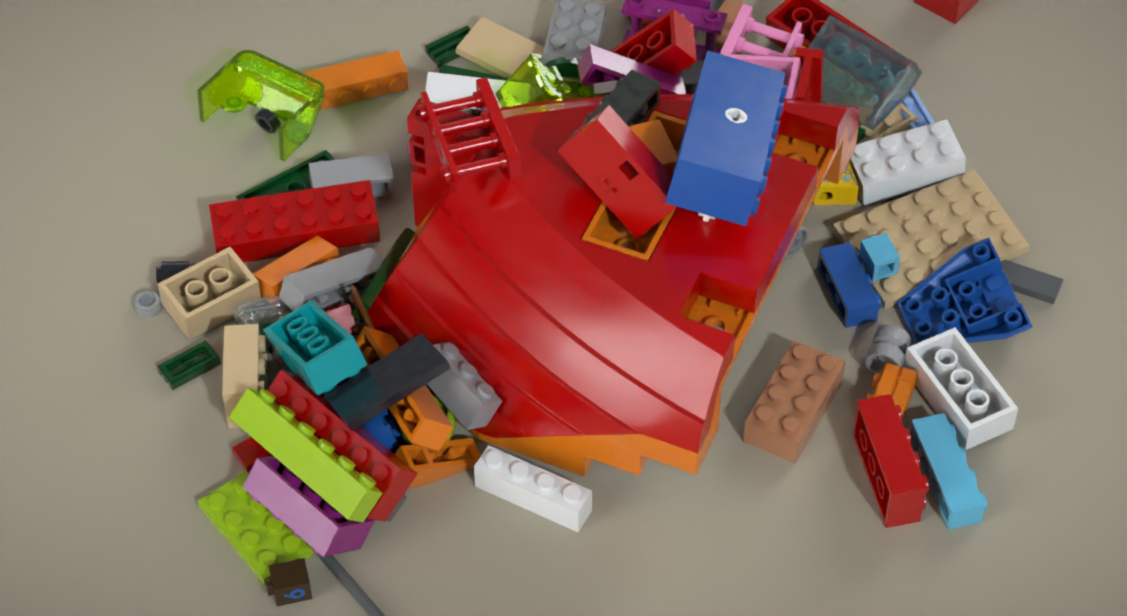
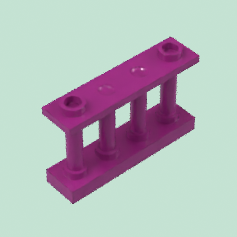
[621,0,728,61]

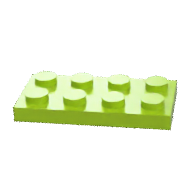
[198,471,314,586]

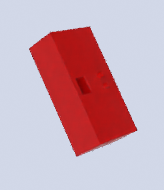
[558,105,677,239]

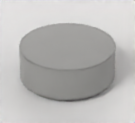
[133,290,162,318]

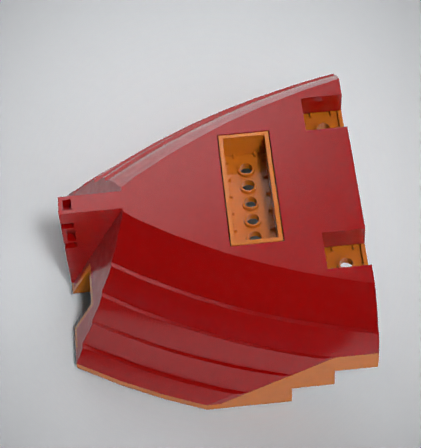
[367,94,860,477]

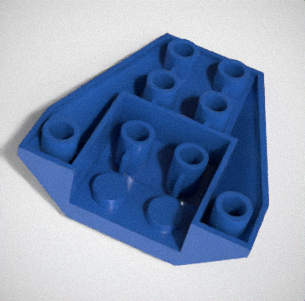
[897,238,1033,344]

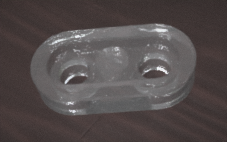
[233,296,290,326]

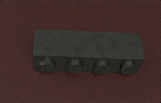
[569,69,661,137]

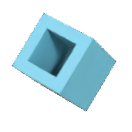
[859,233,900,282]

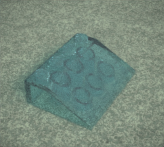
[808,15,922,130]

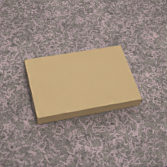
[456,16,544,81]

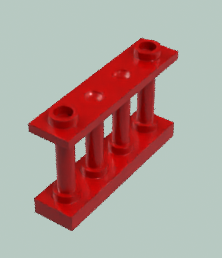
[417,77,521,194]

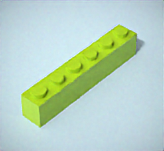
[229,388,383,522]

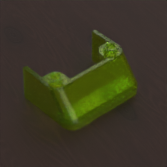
[197,50,325,162]

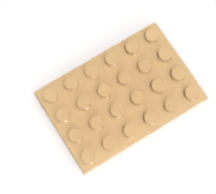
[832,169,1030,309]

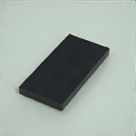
[323,333,451,432]

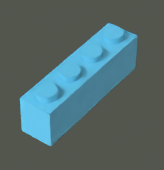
[909,413,987,530]

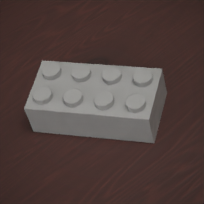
[539,0,607,95]

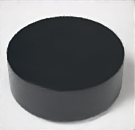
[255,108,281,133]

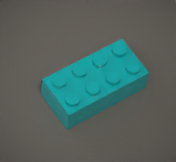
[263,300,368,395]

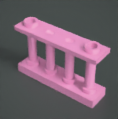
[720,4,804,57]

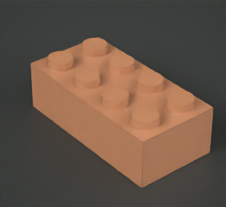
[743,340,846,463]

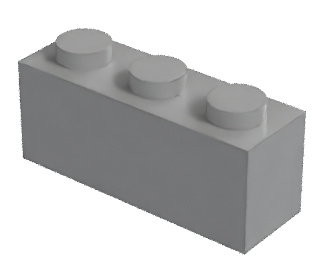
[309,153,394,197]
[427,342,502,430]

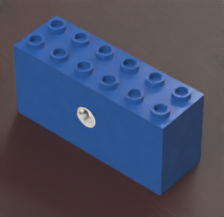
[665,50,788,226]

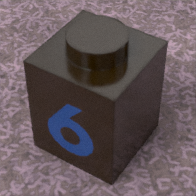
[265,558,312,607]

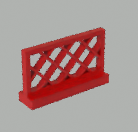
[795,47,824,102]

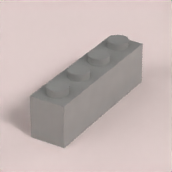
[279,247,384,311]

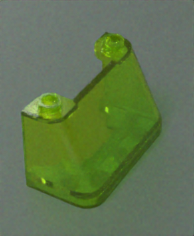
[495,53,602,108]

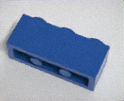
[817,242,882,328]

